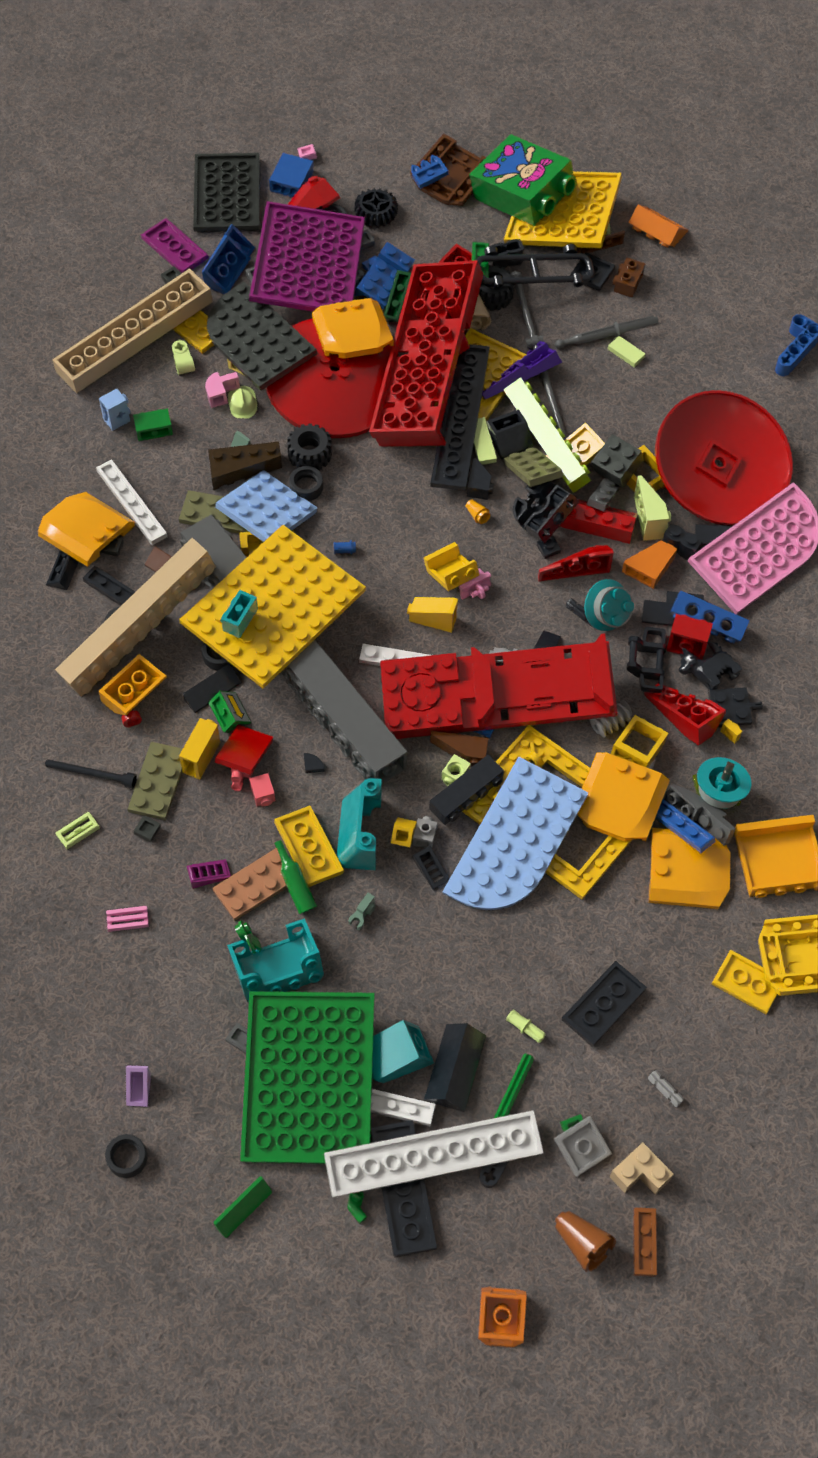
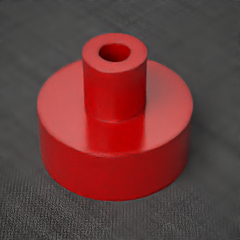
[121,710,142,728]

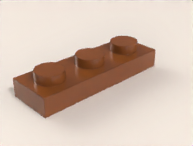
[633,1207,657,1277]

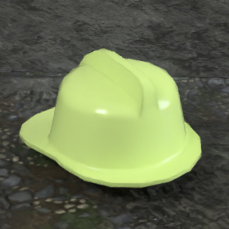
[228,386,257,418]

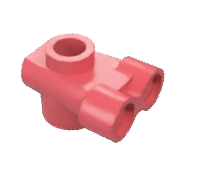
[231,768,252,791]

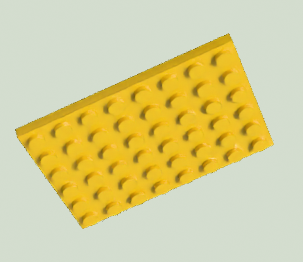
[179,525,366,689]

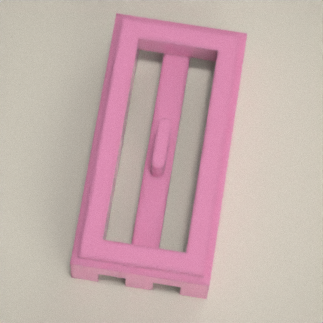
[106,906,149,932]

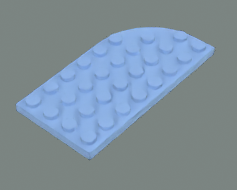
[443,757,588,910]

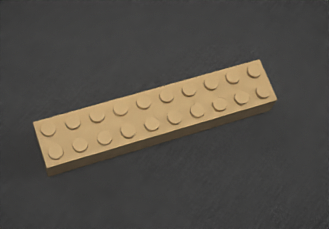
[52,269,213,394]
[55,538,216,697]

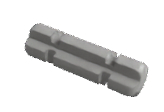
[648,1070,684,1107]

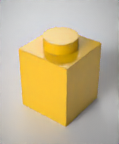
[391,817,417,847]

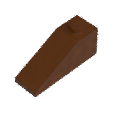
[430,731,488,767]

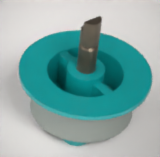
[584,579,634,631]
[697,757,752,809]

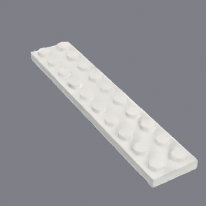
[324,1110,543,1198]

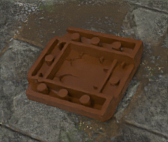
[410,134,486,206]

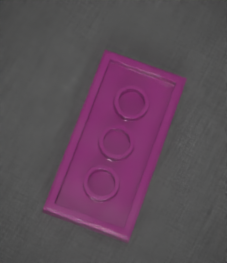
[141,218,209,273]

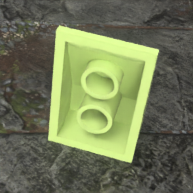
[634,476,671,541]

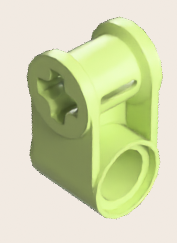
[172,340,195,375]

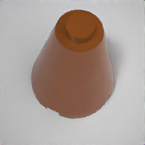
[555,1211,616,1272]

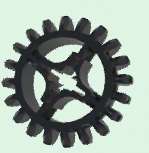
[354,188,398,228]

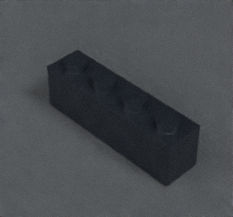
[429,755,504,825]

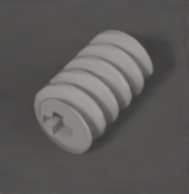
[589,700,632,738]

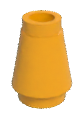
[466,499,491,524]

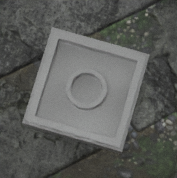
[554,1116,612,1177]

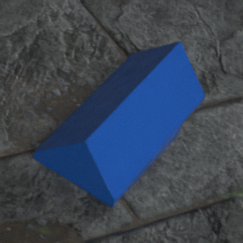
[202,224,255,294]

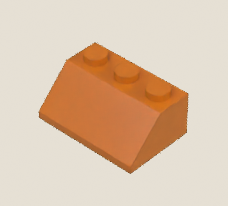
[629,205,688,248]

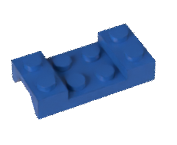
[354,242,415,312]

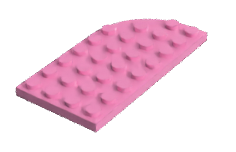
[688,482,818,615]

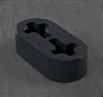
[479,1161,508,1188]

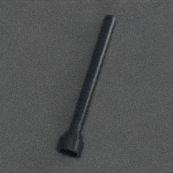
[45,759,137,789]

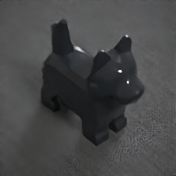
[678,641,742,691]

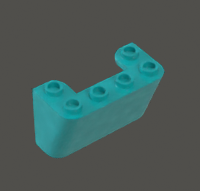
[227,918,324,1002]

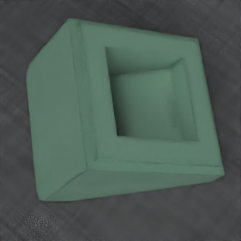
[231,431,251,447]

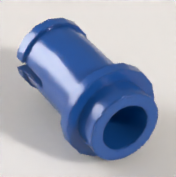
[334,540,356,555]

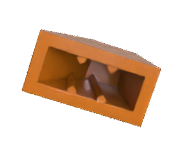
[622,540,677,589]

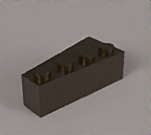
[208,441,282,490]

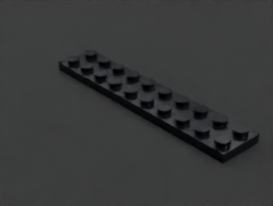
[430,344,490,491]

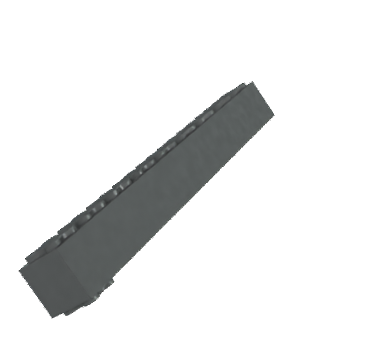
[180,515,407,785]

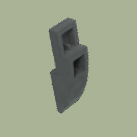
[664,784,736,845]

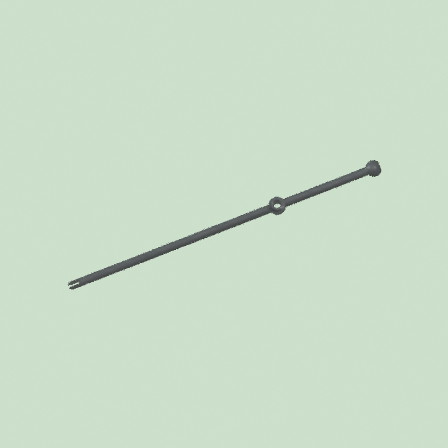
[511,271,581,490]

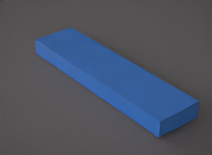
[655,799,716,853]

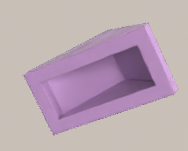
[126,1066,151,1107]

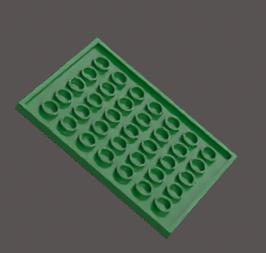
[240,991,375,1164]

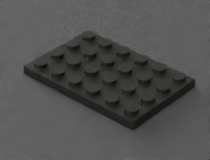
[193,153,260,232]

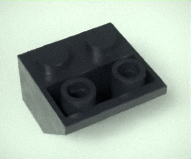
[487,409,533,460]

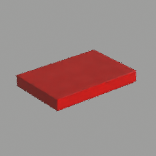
[215,725,273,775]

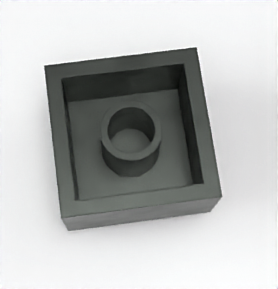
[591,434,644,488]

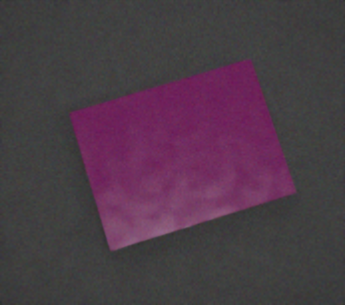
[249,201,365,312]

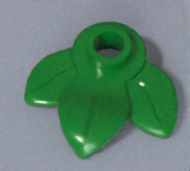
[235,920,262,954]

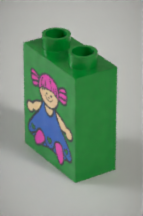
[469,134,576,226]

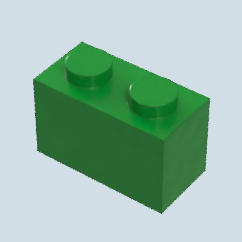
[133,408,173,441]

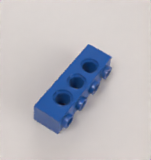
[670,591,750,644]

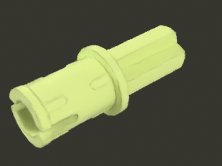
[506,1010,545,1043]

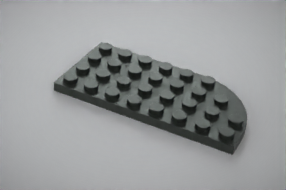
[207,282,318,391]

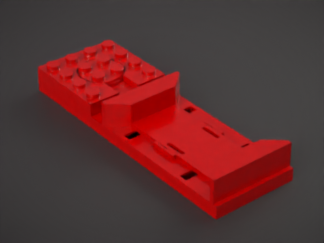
[369,261,483,447]
[380,633,618,739]

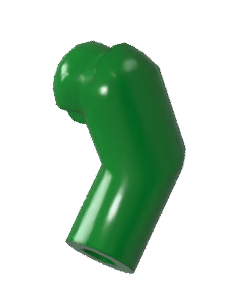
[347,1191,368,1224]

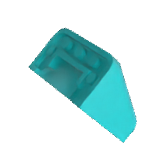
[337,778,382,870]

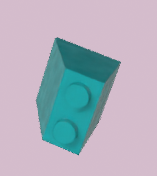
[372,1020,434,1083]

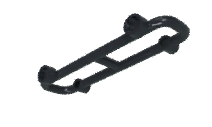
[476,244,594,290]

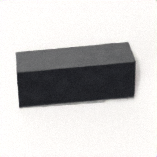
[424,1023,486,1112]

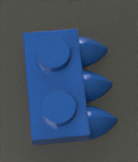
[411,155,449,189]

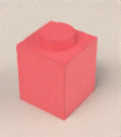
[249,773,275,806]

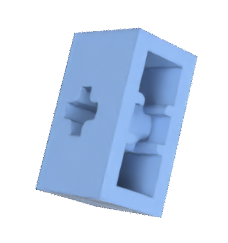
[99,389,131,431]

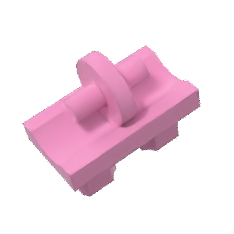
[458,568,491,599]

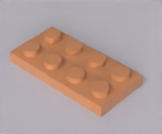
[212,848,287,921]

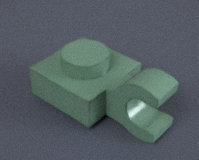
[348,893,376,930]

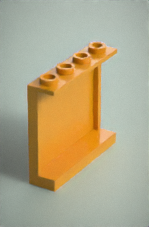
[734,815,818,898]

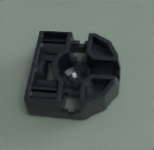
[512,481,580,543]

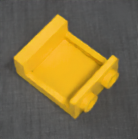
[423,542,480,591]

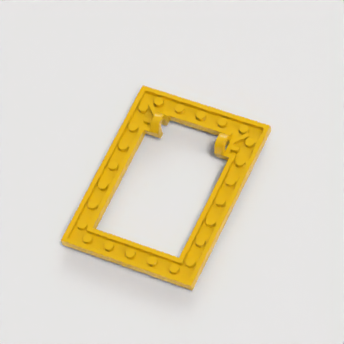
[462,725,633,900]

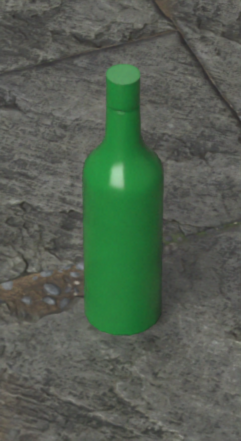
[274,840,317,914]

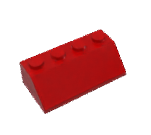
[560,499,638,544]

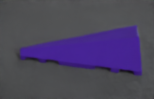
[482,341,562,399]

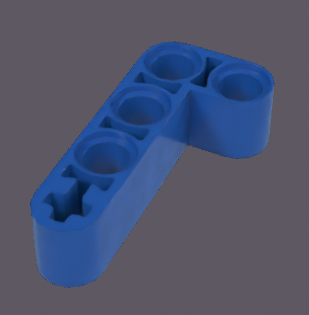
[775,314,818,376]

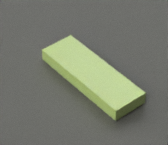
[474,417,497,465]

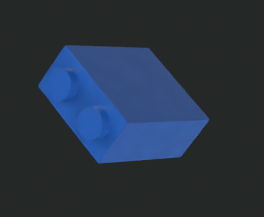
[269,153,314,197]

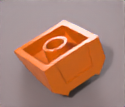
[478,1287,527,1347]

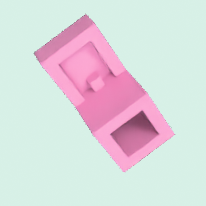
[206,372,240,408]

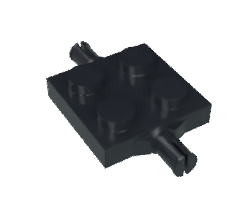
[708,687,763,727]

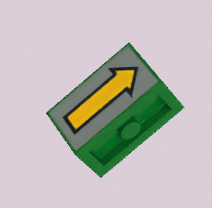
[209,691,251,733]

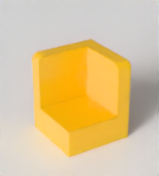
[240,532,263,557]

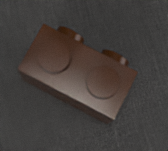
[612,258,645,298]

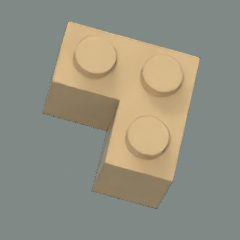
[610,1143,674,1195]

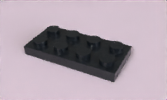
[561,961,647,1047]

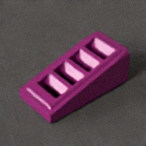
[187,859,231,889]

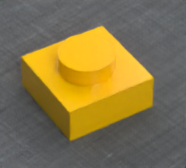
[720,719,742,744]

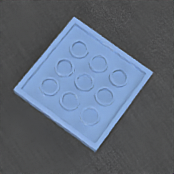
[215,470,317,542]

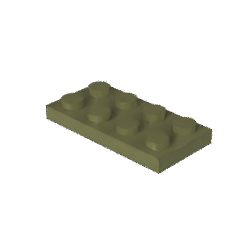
[504,448,564,487]
[179,490,249,534]
[128,742,182,820]

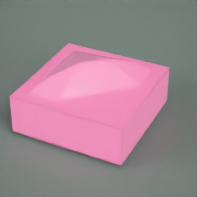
[298,144,317,160]

